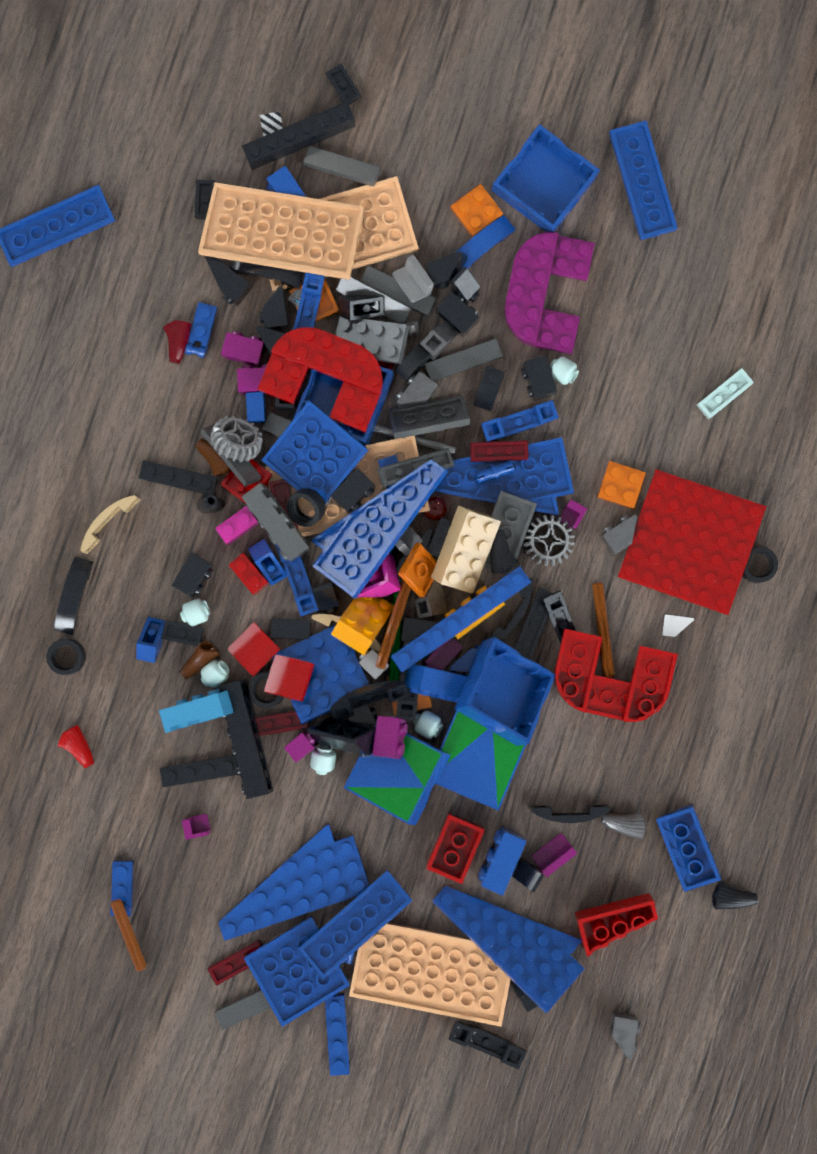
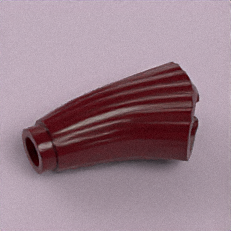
[163,320,192,364]

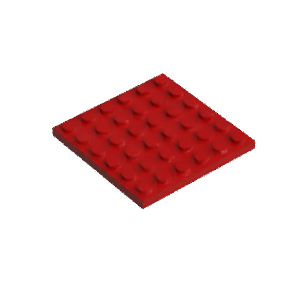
[618,469,767,616]

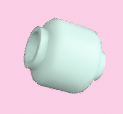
[549,356,579,385]
[180,598,211,626]
[201,660,230,688]
[413,711,443,739]
[310,745,336,775]

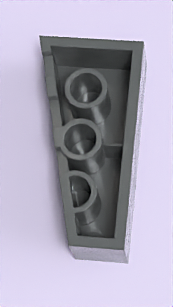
[242,483,311,562]

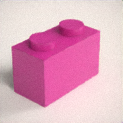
[215,506,259,545]

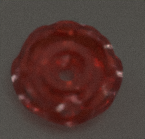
[424,497,447,521]

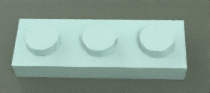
[697,368,754,420]

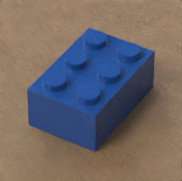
[404,665,468,702]
[478,826,527,896]

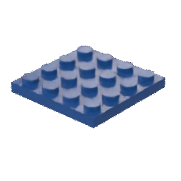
[262,400,369,504]
[272,625,369,725]
[244,917,350,1027]

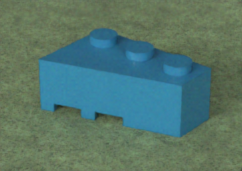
[159,689,234,733]

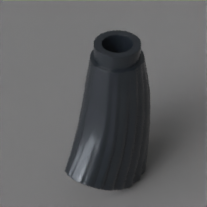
[196,494,225,514]
[490,530,518,574]
[712,881,758,910]

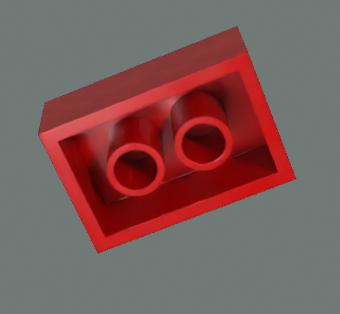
[426,812,485,884]

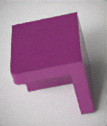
[560,500,587,530]
[182,814,211,840]

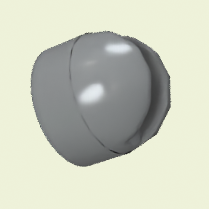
[404,321,419,336]

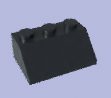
[307,717,376,757]

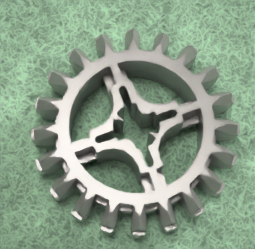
[211,415,263,463]
[523,515,575,566]

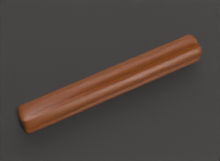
[110,899,146,971]

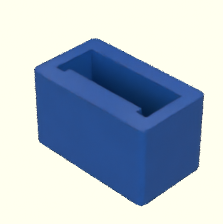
[246,392,266,424]

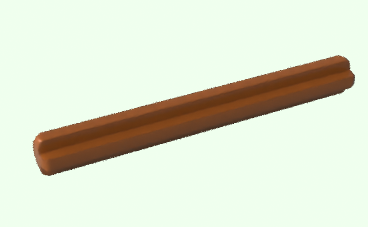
[375,580,411,669]
[592,582,615,677]

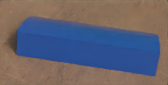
[656,804,721,892]

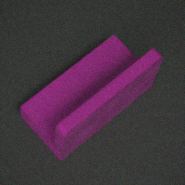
[423,637,463,671]
[531,833,577,877]

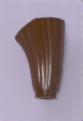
[195,438,231,476]
[179,641,220,680]

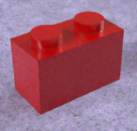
[229,553,270,595]

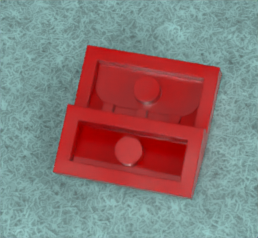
[220,459,272,504]
[227,622,281,676]
[264,655,314,702]

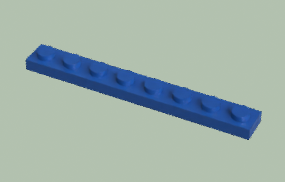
[391,567,531,672]

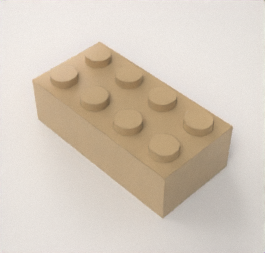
[431,505,501,594]

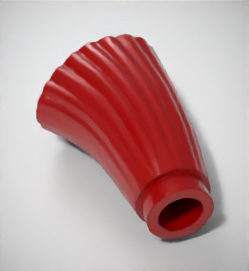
[58,725,94,769]

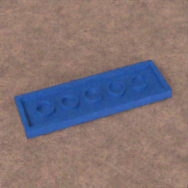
[609,121,678,241]
[0,185,115,267]
[298,870,413,980]

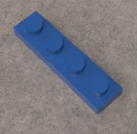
[325,994,350,1076]

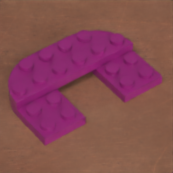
[504,232,595,355]

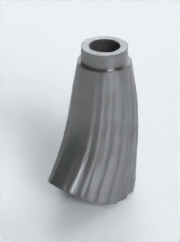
[601,811,646,840]

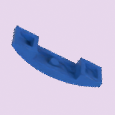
[456,215,516,269]
[292,273,325,330]
[481,400,559,442]
[275,544,319,617]

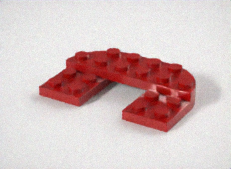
[257,327,383,433]
[554,628,678,722]

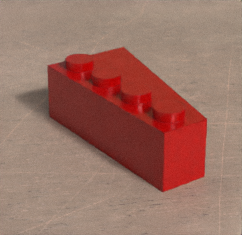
[574,893,658,957]

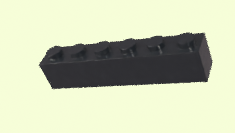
[242,101,356,170]
[218,679,274,799]

